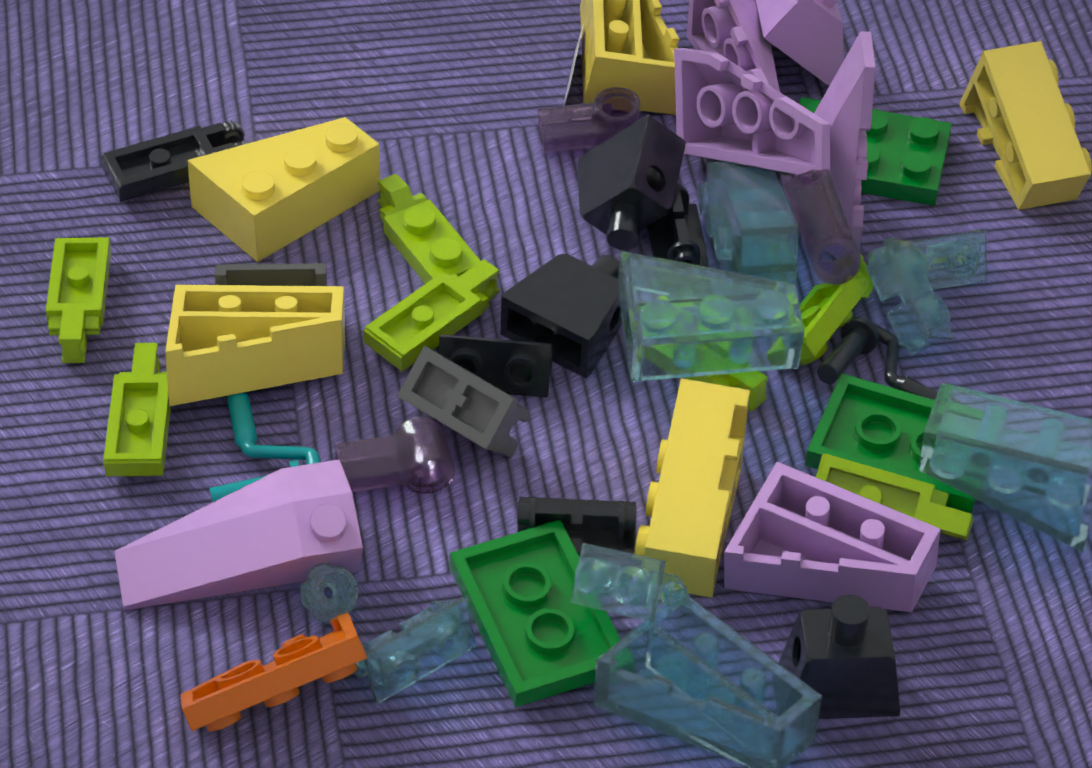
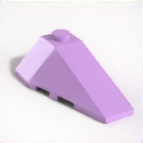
[687,0,780,92]
[756,0,844,86]
[779,31,876,262]
[674,48,831,179]
[114,460,363,611]

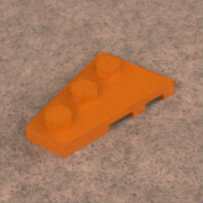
[180,611,367,732]

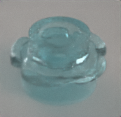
[300,563,359,623]

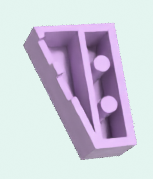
[724,462,941,612]

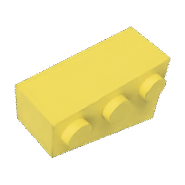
[580,0,679,115]
[959,41,1092,210]
[187,117,380,262]
[165,285,345,406]
[634,378,750,598]

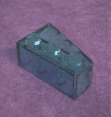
[698,162,798,329]
[618,251,804,382]
[919,382,1092,553]
[594,591,822,768]

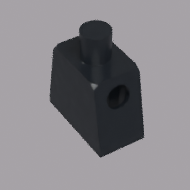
[578,115,686,250]
[500,254,626,379]
[777,595,900,720]

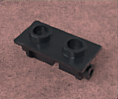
[647,183,712,284]
[439,334,553,397]
[517,496,637,558]

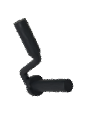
[817,317,960,407]

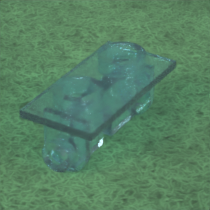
[872,229,987,298]
[866,237,954,354]
[571,543,688,623]
[354,597,477,704]

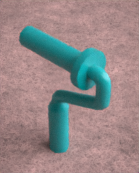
[210,392,321,502]

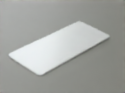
[562,24,584,113]

